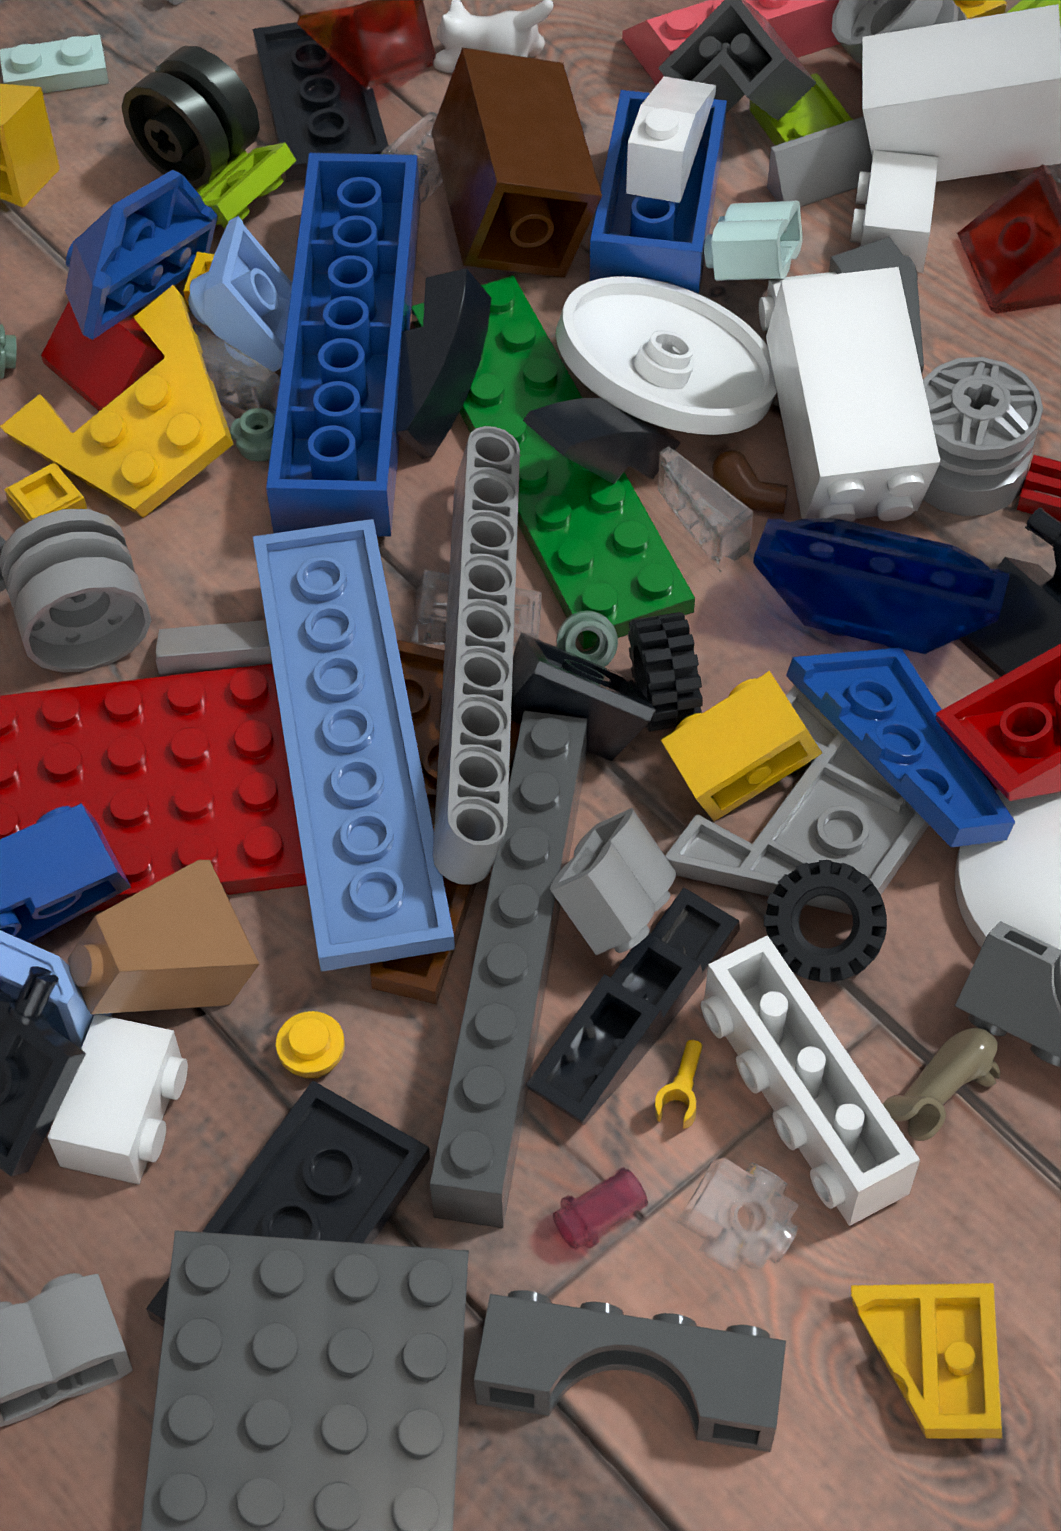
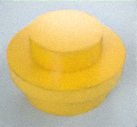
[276,1011,345,1079]

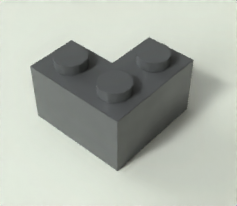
[658,0,816,121]

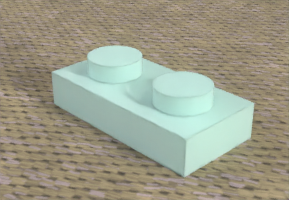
[0,34,109,94]

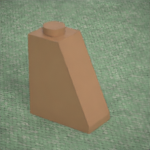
[67,860,259,1014]

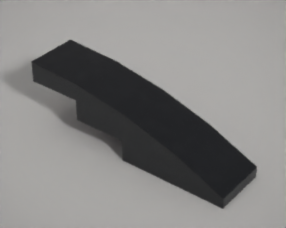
[526,887,740,1125]

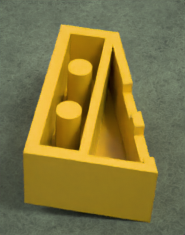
[0,84,60,208]

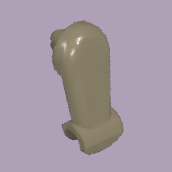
[883,1028,1001,1141]

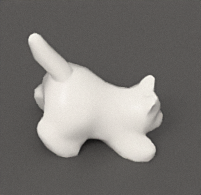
[433,0,554,73]

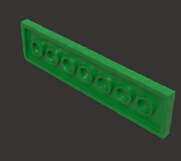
[411,275,695,650]

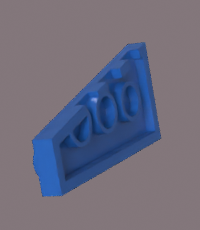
[786,647,1015,847]

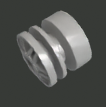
[832,0,968,64]
[923,357,1043,516]
[0,509,151,673]

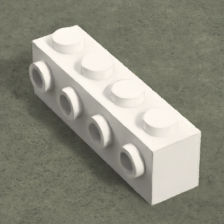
[701,935,920,1226]

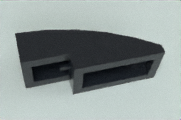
[396,268,492,459]
[523,398,681,484]

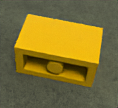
[661,671,823,822]

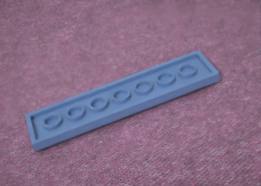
[253,519,455,972]

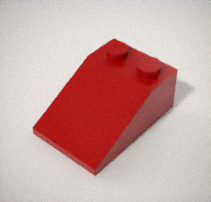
[935,644,1061,801]

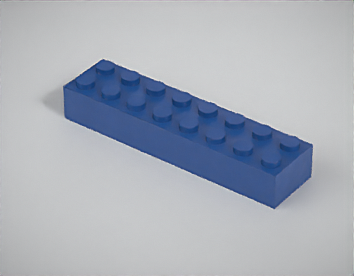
[266,153,421,537]

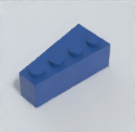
[0,803,131,943]

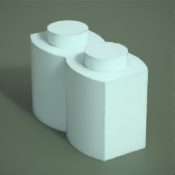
[704,201,803,281]

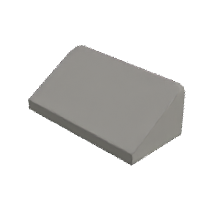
[767,116,872,207]
[156,620,272,677]

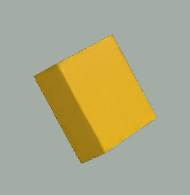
[4,462,87,524]

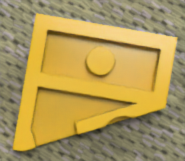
[851,1283,1002,1439]

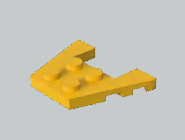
[0,285,234,518]

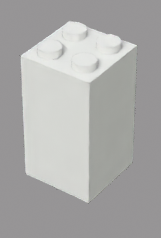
[862,4,1061,182]
[766,267,940,528]

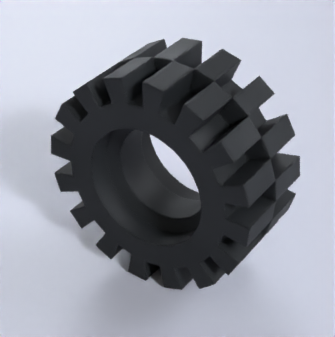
[628,612,703,732]
[764,860,887,982]

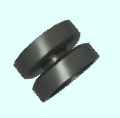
[121,46,260,188]

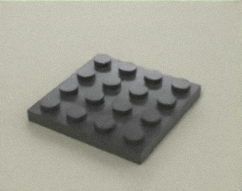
[141,1231,469,1531]

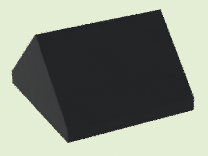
[950,557,1061,677]
[511,632,655,761]

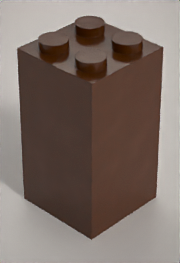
[431,47,602,278]

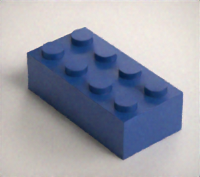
[590,90,727,294]

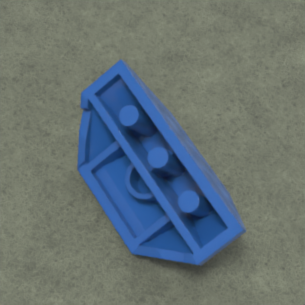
[65,170,218,340]

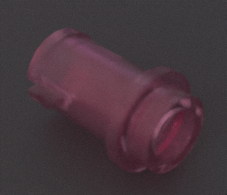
[553,1167,648,1250]

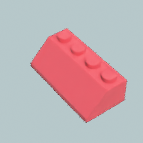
[622,0,840,85]

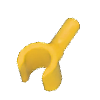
[655,1040,703,1129]

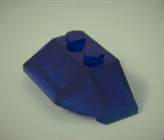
[753,518,1009,654]

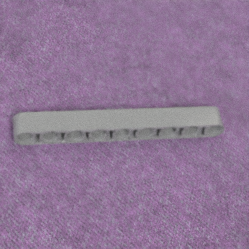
[433,426,520,884]

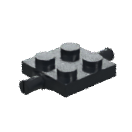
[0,966,86,1177]

